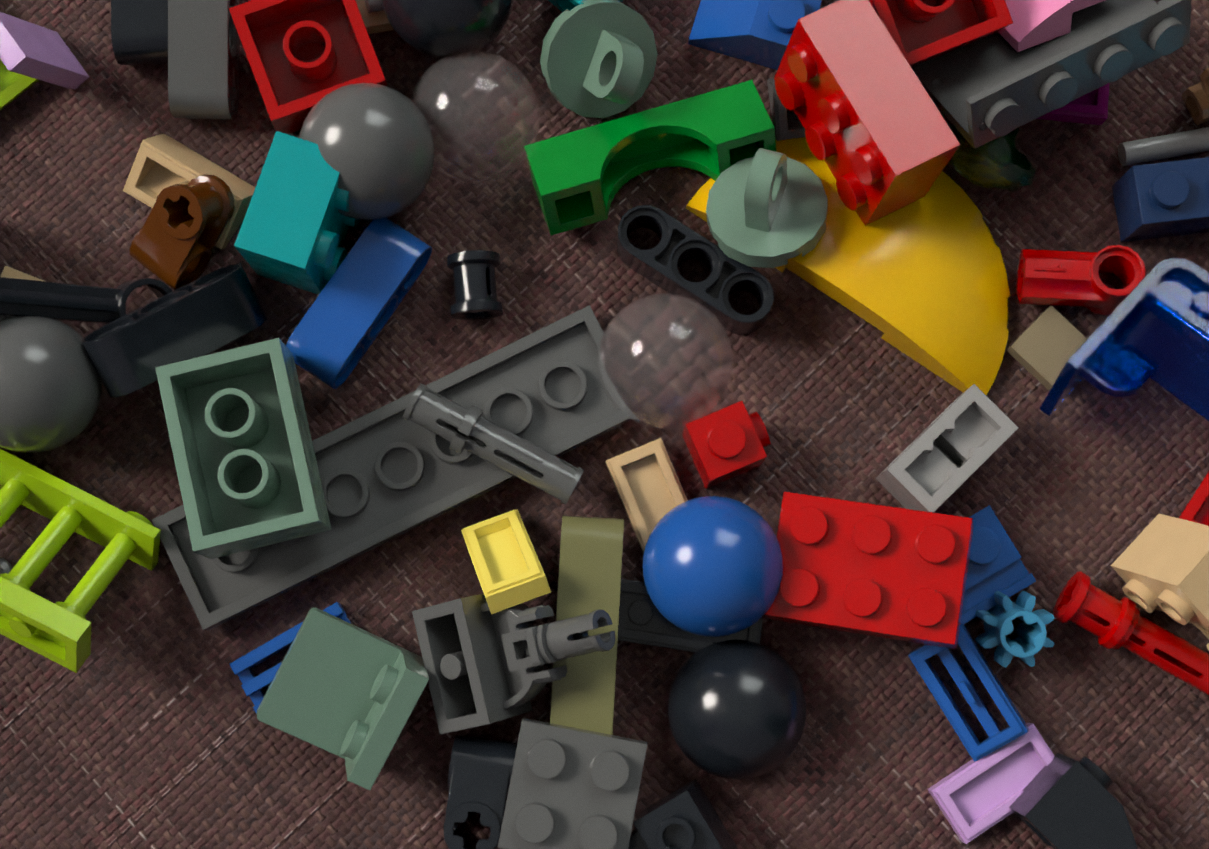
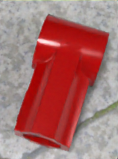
[1016,245,1146,316]

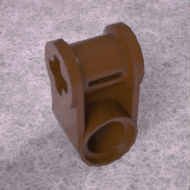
[129,174,235,290]

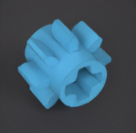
[975,591,1055,668]

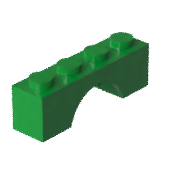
[524,80,776,236]

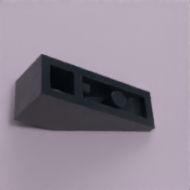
[1009,753,1138,849]

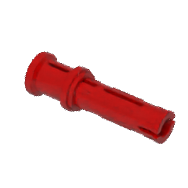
[1053,571,1209,695]

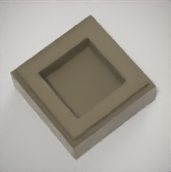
[1006,305,1095,391]

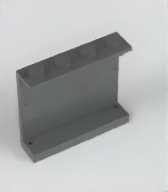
[911,0,1192,149]

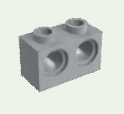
[875,384,1019,512]

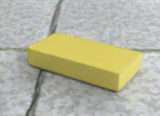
[461,509,551,615]

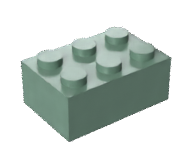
[155,338,332,559]

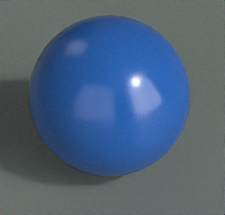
[643,496,783,637]

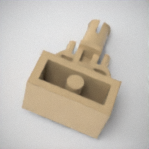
[1111,514,1209,651]

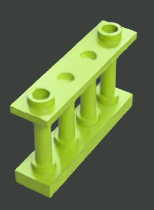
[0,449,161,673]

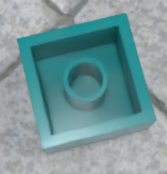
[234,131,361,295]

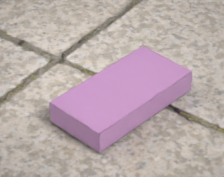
[0,12,89,90]
[927,723,1055,844]

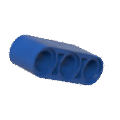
[286,217,432,389]

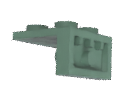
[257,608,429,790]

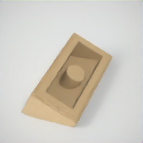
[123,134,255,250]

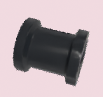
[447,250,503,320]

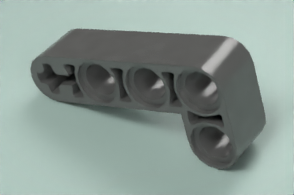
[168,0,239,120]

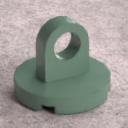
[540,0,658,118]
[706,148,828,268]

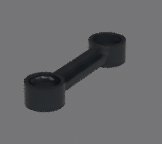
[0,277,172,324]

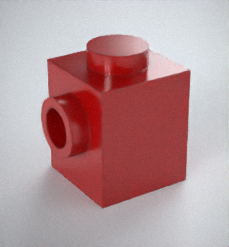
[682,401,771,489]

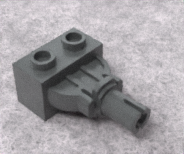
[412,594,615,734]

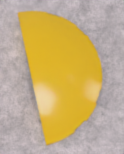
[686,137,1010,395]

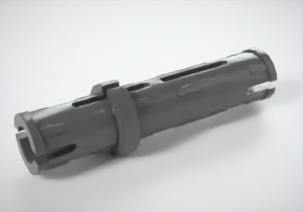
[403,383,584,505]

